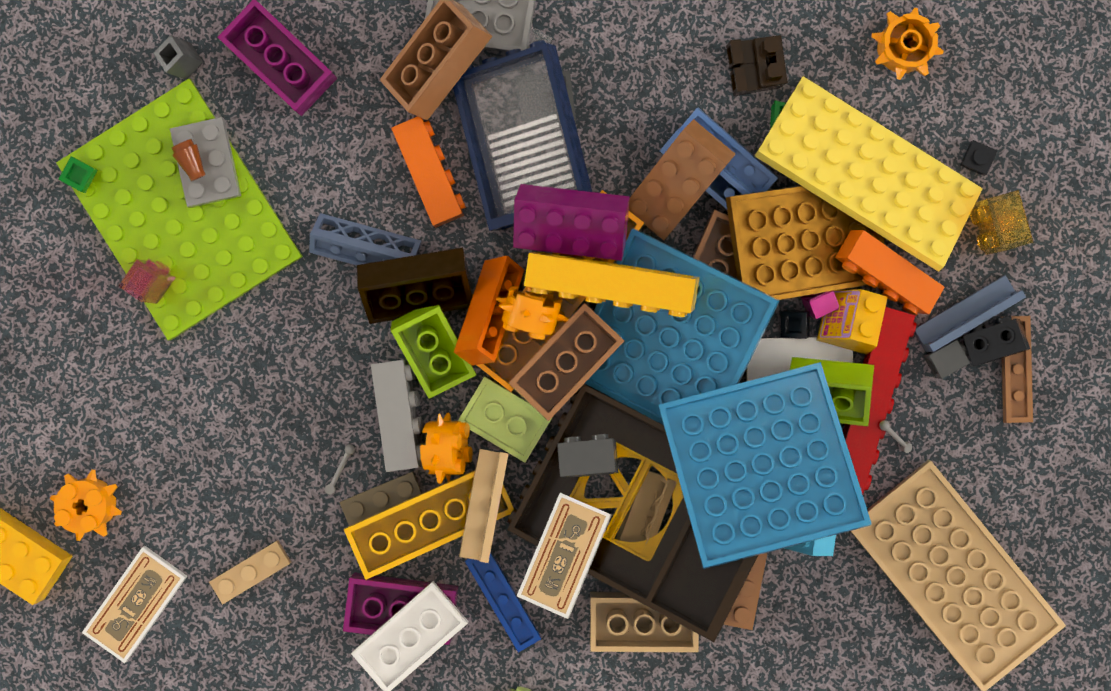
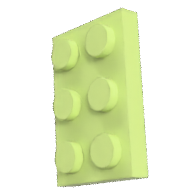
[458,377,553,463]

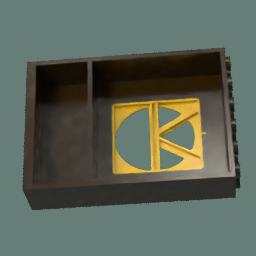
[507,384,758,642]

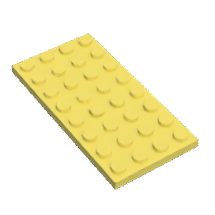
[755,76,983,272]

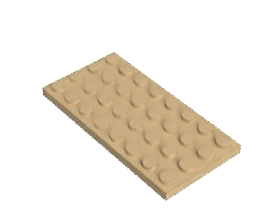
[850,460,1066,691]

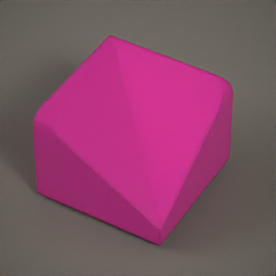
[801,291,839,319]

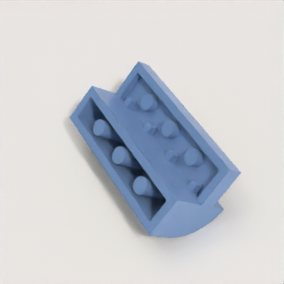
[660,107,778,209]

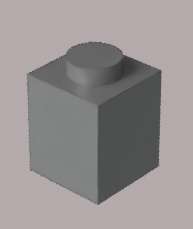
[153,35,203,80]
[923,340,970,379]

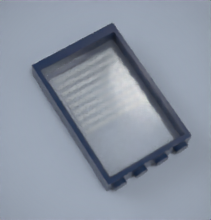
[453,40,592,231]

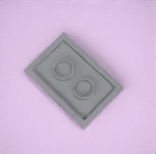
[170,117,241,208]

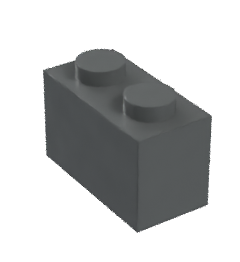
[557,434,619,478]

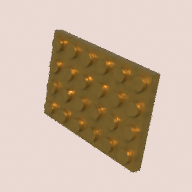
[726,186,885,300]

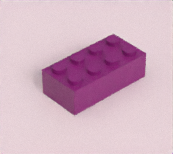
[217,0,337,117]
[513,184,630,261]
[343,573,459,645]

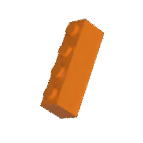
[391,116,466,228]
[835,230,945,316]
[454,256,524,365]

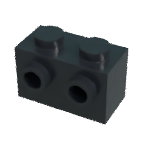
[963,315,1030,366]

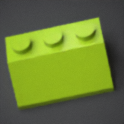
[391,305,477,399]
[790,357,874,426]

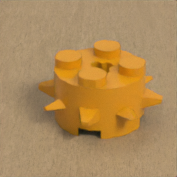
[871,8,944,80]
[496,286,568,340]
[420,413,473,484]
[50,469,122,541]

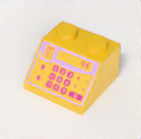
[816,289,888,355]

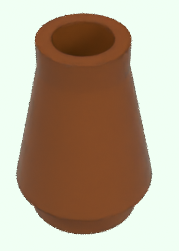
[172,139,206,182]

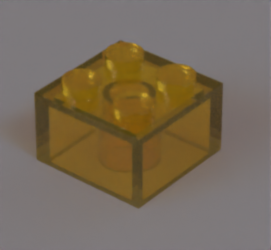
[970,190,1034,255]

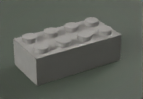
[371,359,426,472]

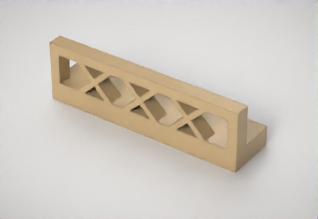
[459,449,508,563]
[616,470,676,546]

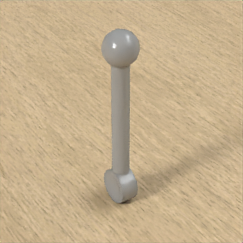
[879,420,912,453]
[325,444,355,495]

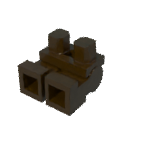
[726,35,788,97]

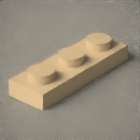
[209,540,292,605]

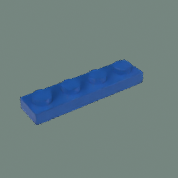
[465,552,541,653]

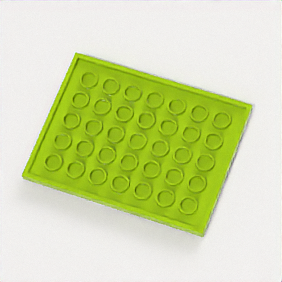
[56,78,303,341]

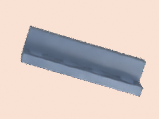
[309,213,421,265]
[914,275,1026,352]

